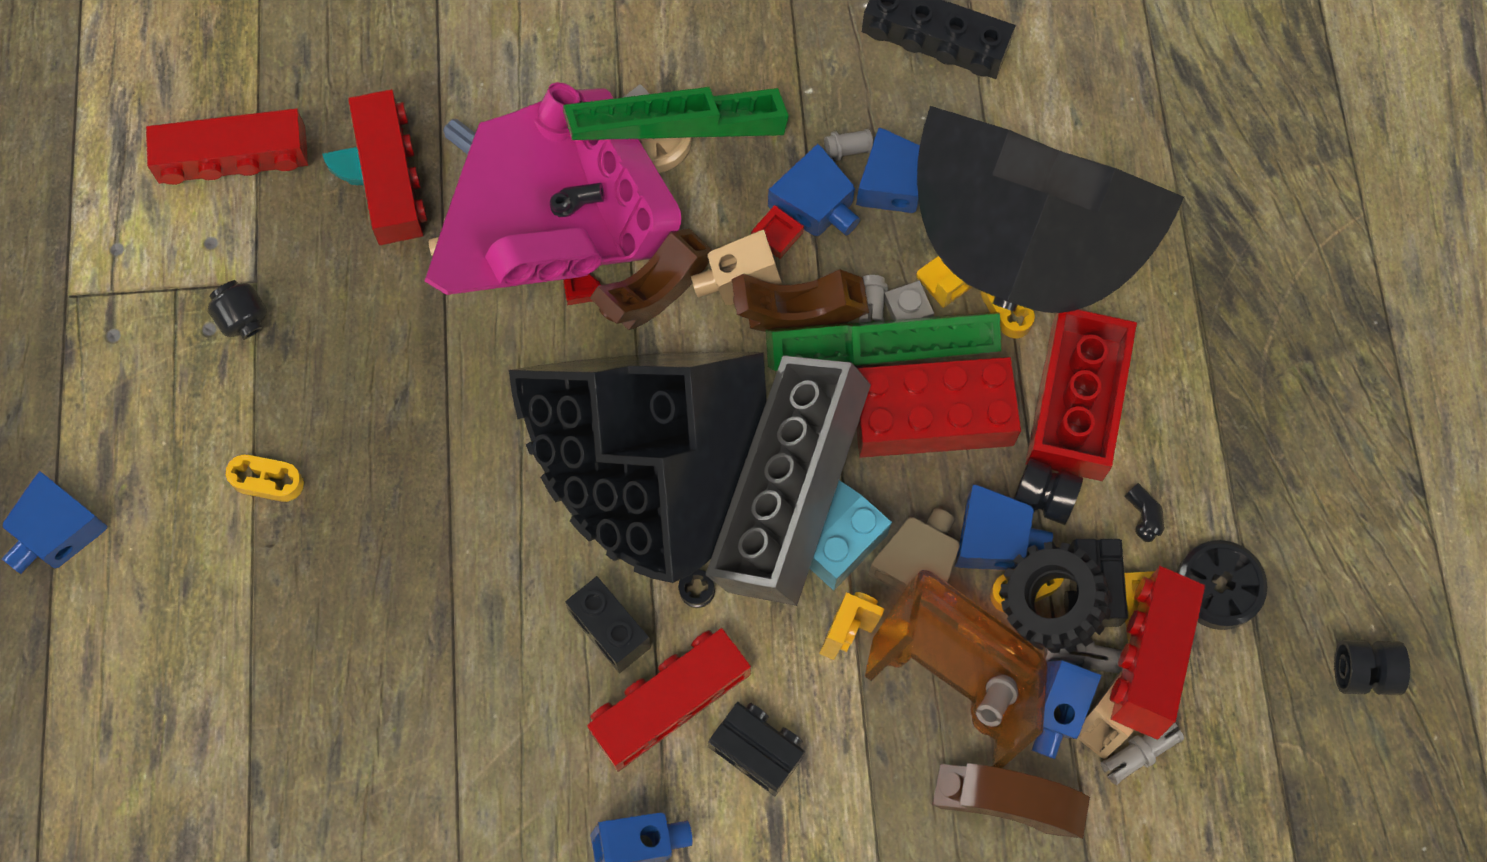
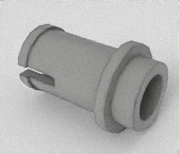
[824,129,873,161]
[859,275,888,322]
[976,675,1018,726]

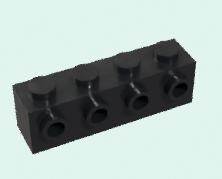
[861,0,1016,79]

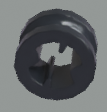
[678,569,715,608]

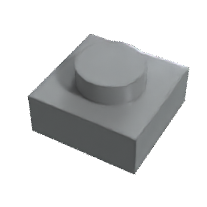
[884,280,934,320]

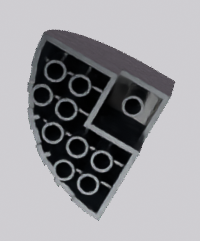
[917,106,1184,313]
[509,352,767,583]

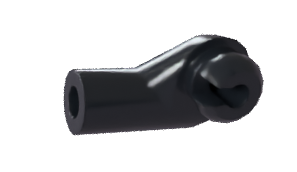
[550,182,605,217]
[1124,483,1165,542]

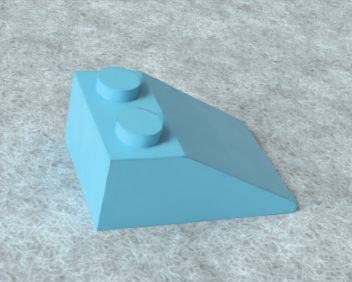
[810,480,892,591]

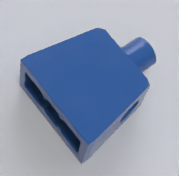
[856,128,920,213]
[768,144,860,236]
[2,471,108,574]
[955,485,1053,570]
[1027,660,1102,759]
[590,813,693,862]

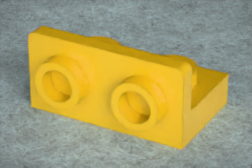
[819,592,885,660]

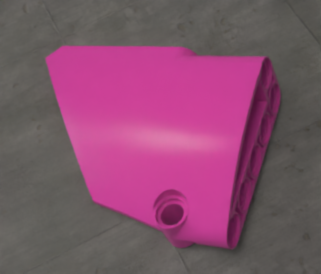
[424,82,681,295]

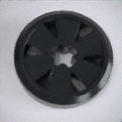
[1177,540,1268,630]

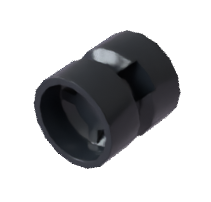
[1014,458,1083,525]
[1334,640,1410,695]

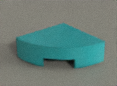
[322,147,364,185]

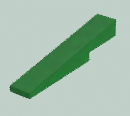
[563,87,789,140]
[765,313,1001,371]

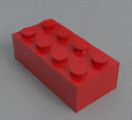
[1025,309,1137,481]
[856,357,1021,458]

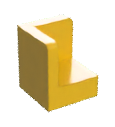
[916,255,972,308]

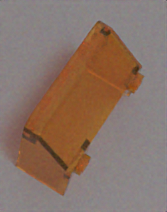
[865,570,1048,768]

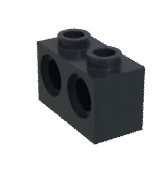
[565,576,651,674]

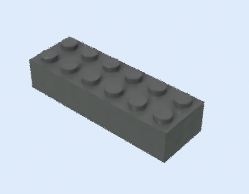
[706,356,871,606]

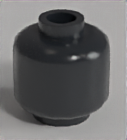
[208,280,267,340]

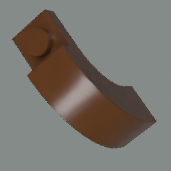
[590,228,712,330]
[732,269,869,332]
[932,763,1090,839]

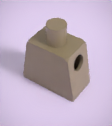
[868,508,960,612]

